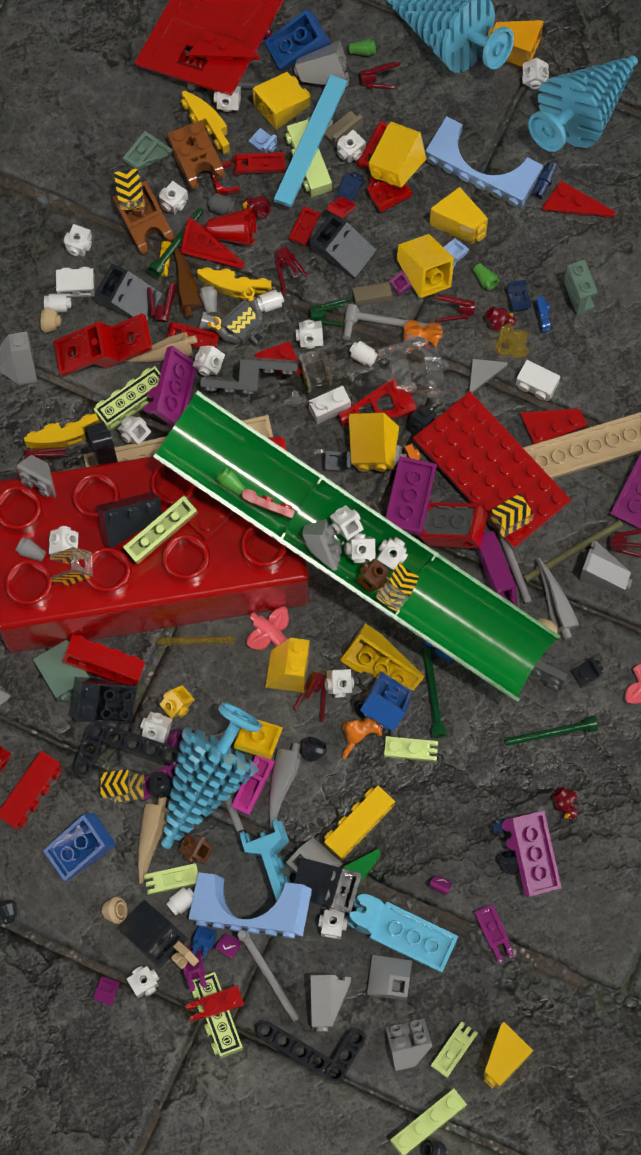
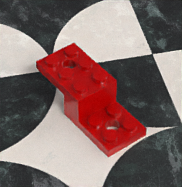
[54,313,152,377]

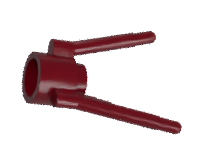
[360,62,401,89]
[274,247,308,295]
[148,282,177,322]
[434,294,475,322]
[25,447,67,472]
[611,529,641,558]
[293,672,326,722]

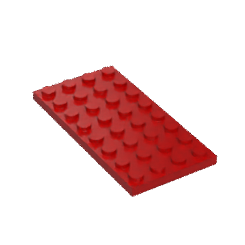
[413,391,571,549]

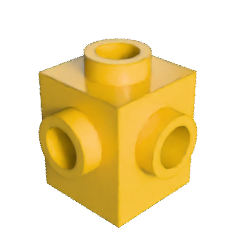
[159,685,195,719]

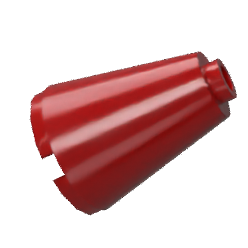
[204,208,257,245]

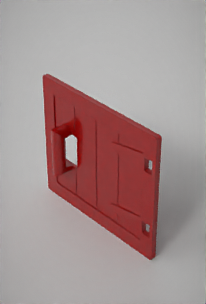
[135,0,284,96]

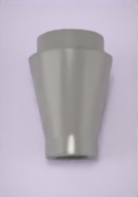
[199,286,217,315]
[15,537,46,562]

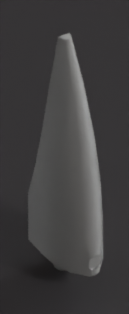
[537,558,579,640]
[269,743,302,828]

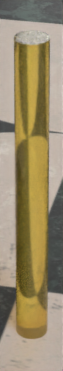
[157,636,235,646]

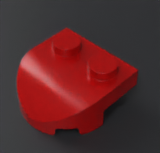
[367,177,413,212]

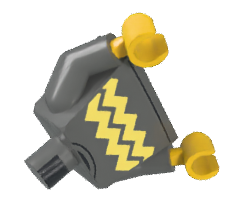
[208,287,264,346]

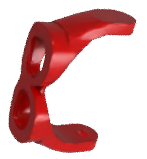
[211,161,240,194]

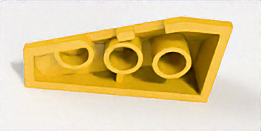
[340,623,424,691]

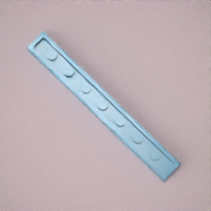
[274,75,348,208]

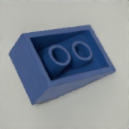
[264,9,332,70]
[360,671,413,731]
[43,813,117,882]

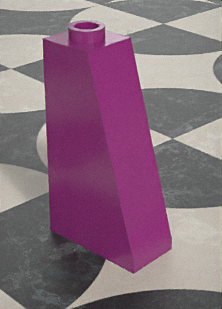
[477,531,517,606]

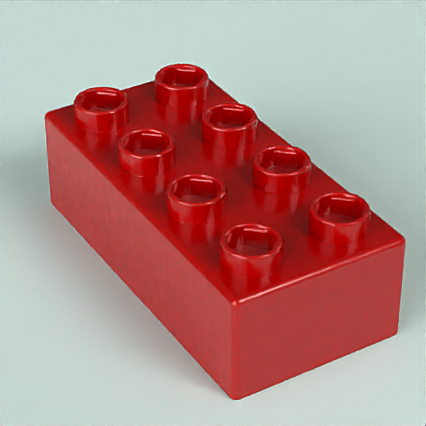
[0,436,309,653]

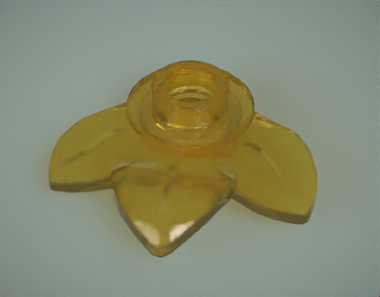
[496,323,530,358]

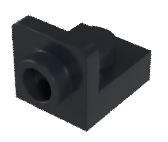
[571,657,603,688]

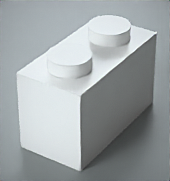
[56,267,95,297]
[516,360,560,401]
[309,386,351,424]

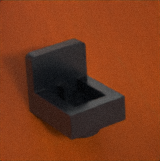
[406,404,437,435]
[323,450,353,472]

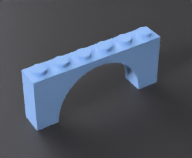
[425,116,543,208]
[189,872,312,939]

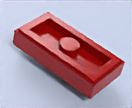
[327,196,356,218]
[289,206,321,247]

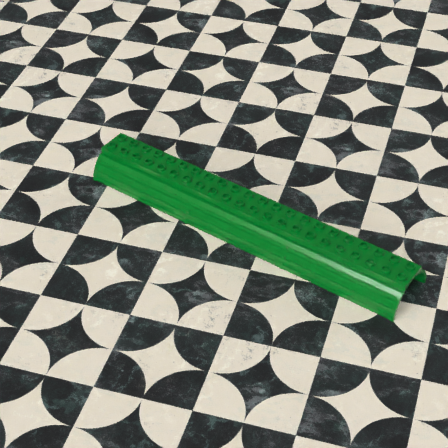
[153,391,561,702]

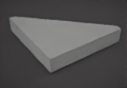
[470,359,507,393]

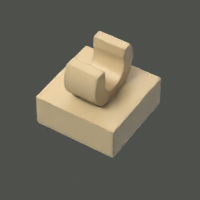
[171,941,199,969]

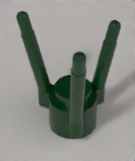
[311,297,353,327]

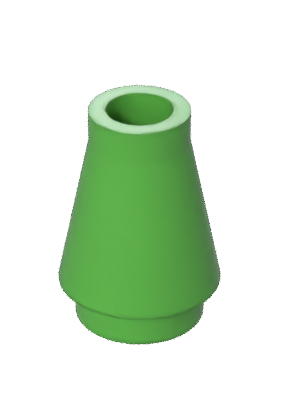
[349,39,376,57]
[473,263,499,290]
[216,468,246,496]

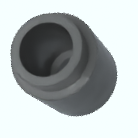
[208,193,236,215]

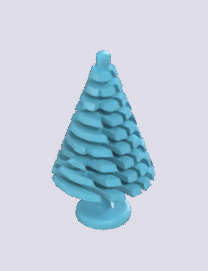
[386,0,514,73]
[528,55,638,152]
[161,702,262,849]

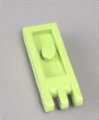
[384,736,438,762]
[144,863,198,895]
[431,1021,478,1078]

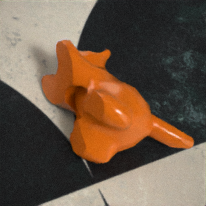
[394,320,443,355]
[342,717,382,759]

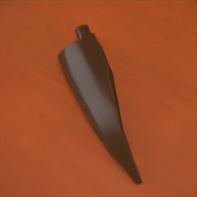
[173,248,204,319]

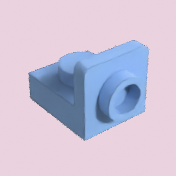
[249,128,278,153]
[443,238,469,269]

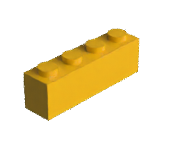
[324,786,395,861]

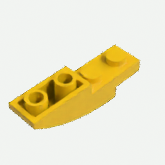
[180,91,230,155]
[197,268,272,300]
[24,413,99,449]

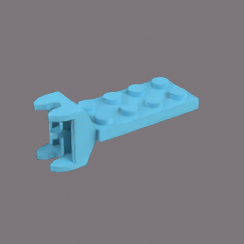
[240,819,291,901]
[345,894,458,973]

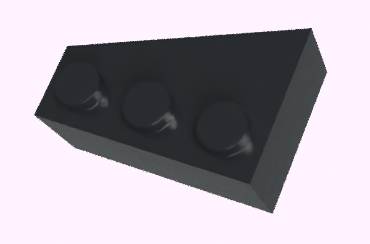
[96,492,162,549]

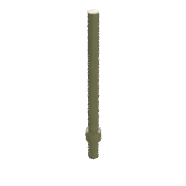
[523,520,623,583]

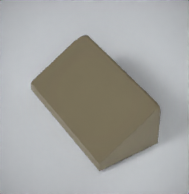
[352,282,392,306]

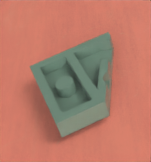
[123,131,173,170]

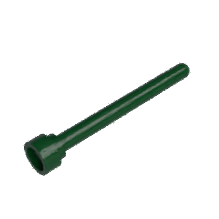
[147,208,203,277]
[423,647,447,738]
[505,716,598,746]

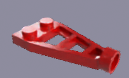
[338,376,417,427]

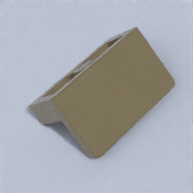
[324,111,363,148]

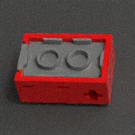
[420,502,488,548]

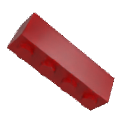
[62,634,145,686]
[0,751,62,831]

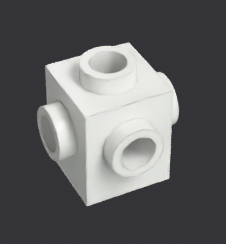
[522,58,549,89]
[214,86,241,112]
[337,130,366,163]
[159,181,188,215]
[64,224,92,257]
[296,320,323,348]
[193,346,225,376]
[118,416,151,445]
[330,505,364,540]
[49,526,79,555]
[344,534,375,563]
[377,537,408,570]
[325,669,354,698]
[140,712,173,743]
[318,908,348,939]
[127,966,159,998]

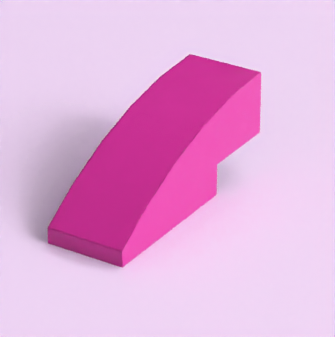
[231,755,275,815]

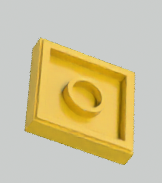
[234,720,283,760]

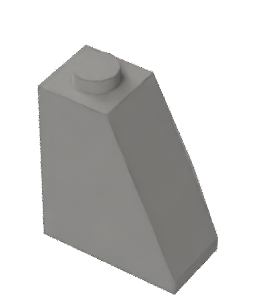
[294,41,350,87]
[0,331,37,385]
[580,540,632,595]
[311,975,351,1033]

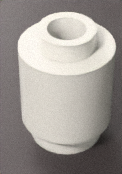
[256,289,284,313]
[44,294,71,312]
[349,341,378,367]
[166,887,194,915]

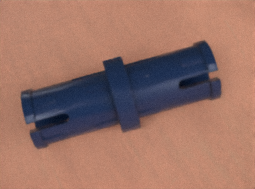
[532,162,558,199]

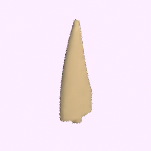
[125,332,197,362]
[138,797,170,884]

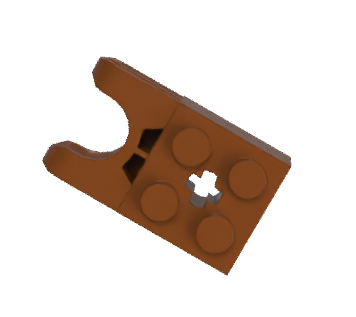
[167,120,225,189]
[113,180,174,255]

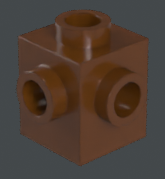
[355,558,390,593]
[178,834,214,865]

